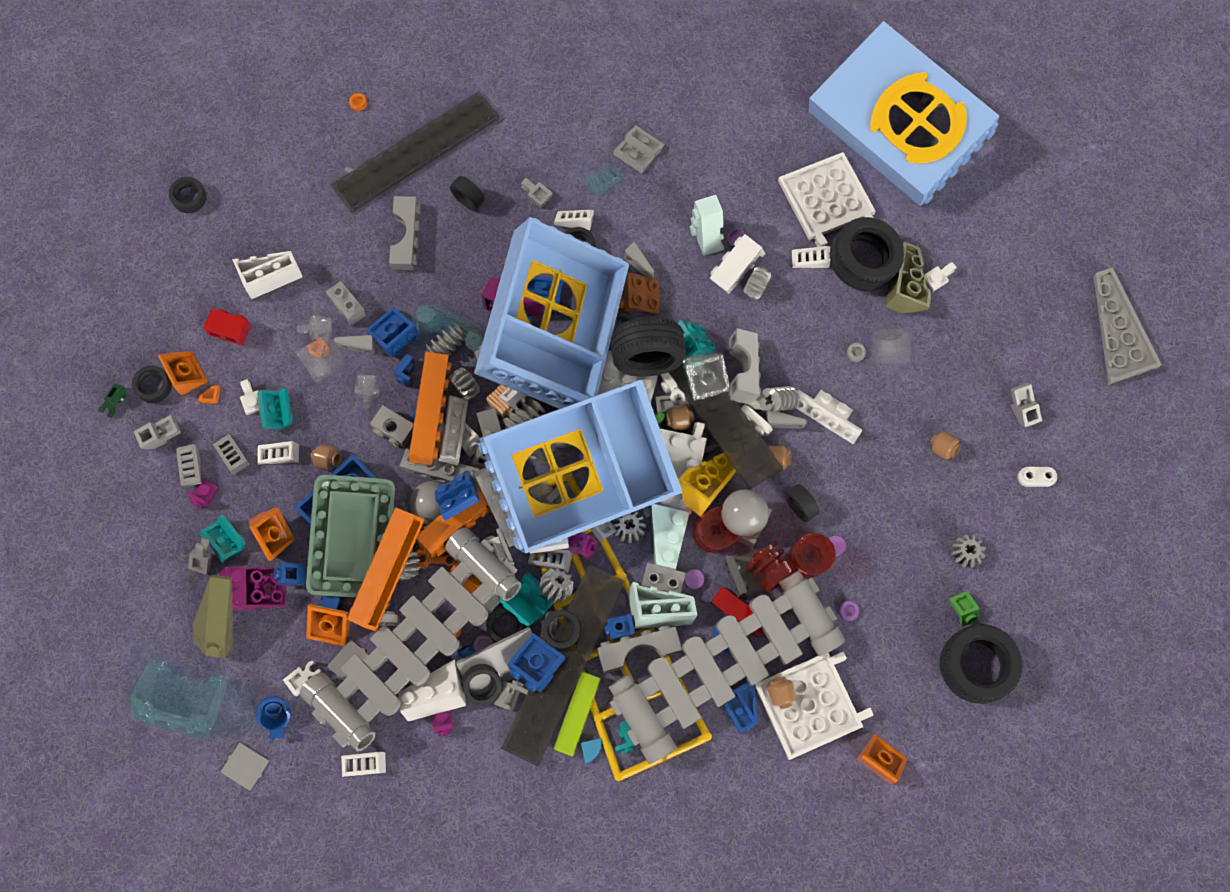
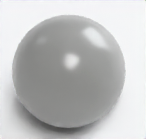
[409,481,444,526]
[721,489,769,537]

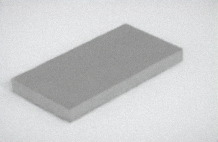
[456,627,532,695]

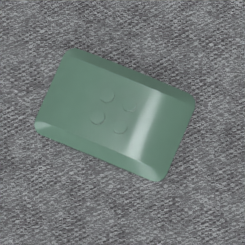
[306,475,395,597]

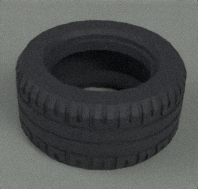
[829,217,904,291]
[611,316,686,377]
[940,624,1023,704]

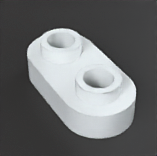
[739,405,773,436]
[1017,467,1057,487]

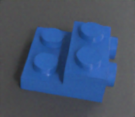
[365,307,420,358]
[435,471,479,521]
[507,633,565,693]

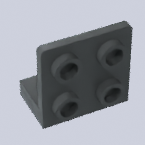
[723,549,774,598]

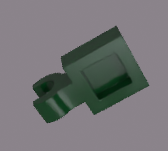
[98,383,127,418]

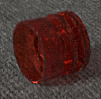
[692,507,740,553]
[788,533,836,578]
[745,541,799,594]

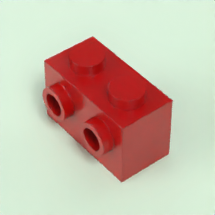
[203,308,251,346]

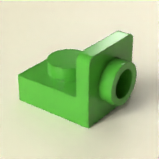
[950,591,980,626]

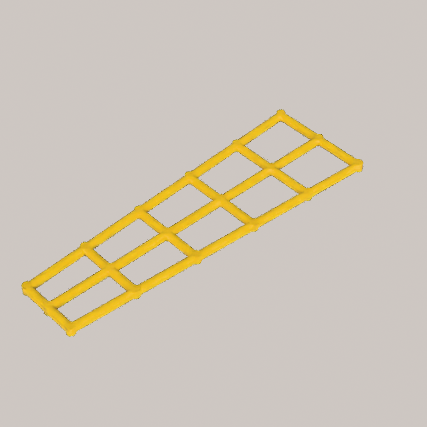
[528,472,712,781]

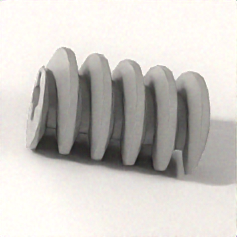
[426,320,468,356]
[759,386,800,412]
[503,397,546,428]

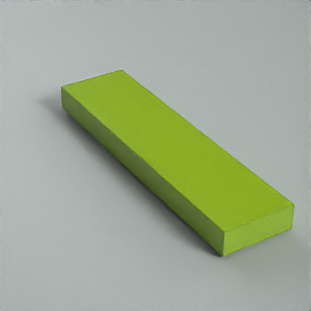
[553,672,601,757]

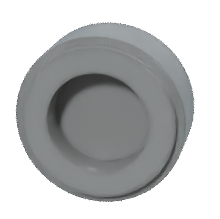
[847,343,866,362]

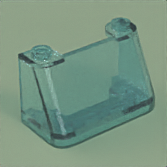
[412,304,487,365]
[127,659,228,740]

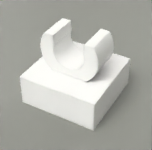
[499,388,525,410]

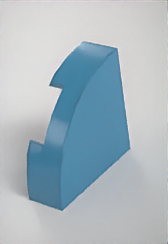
[581,738,601,764]

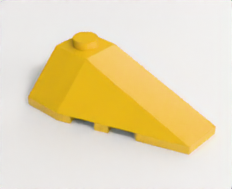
[678,450,744,517]

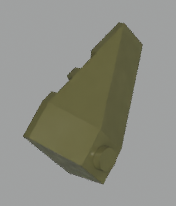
[885,241,931,314]
[192,575,234,659]

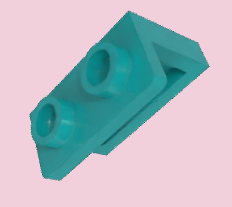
[257,388,293,430]
[200,514,245,563]

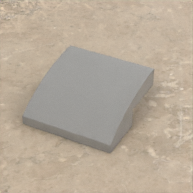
[613,126,665,173]

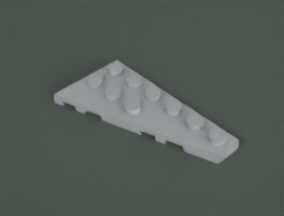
[1093,267,1162,385]

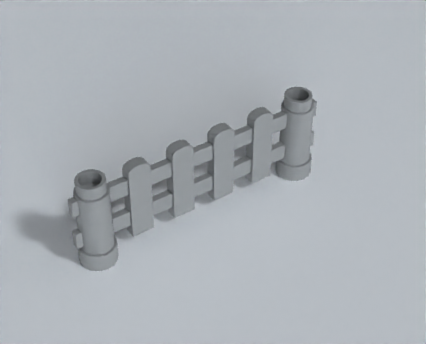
[300,527,521,751]
[609,570,846,764]

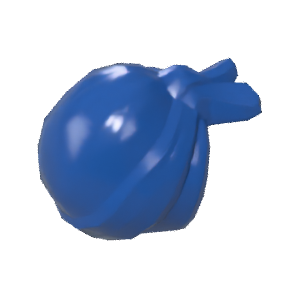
[255,696,291,741]

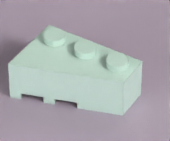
[690,195,724,256]
[650,504,689,570]
[628,582,697,629]

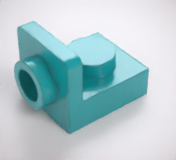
[615,721,634,754]

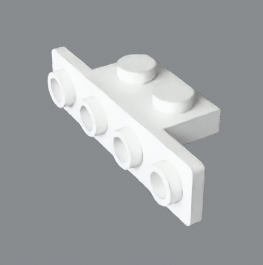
[796,390,862,444]

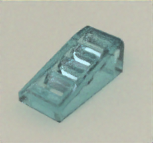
[585,164,625,197]

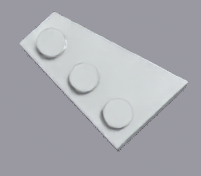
[710,234,765,294]
[232,251,303,299]
[398,659,466,721]

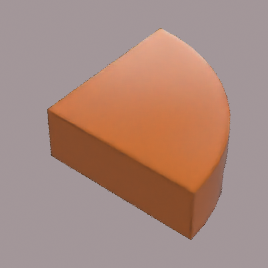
[197,385,221,405]

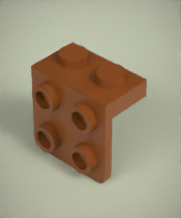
[618,273,660,314]

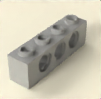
[400,448,480,483]

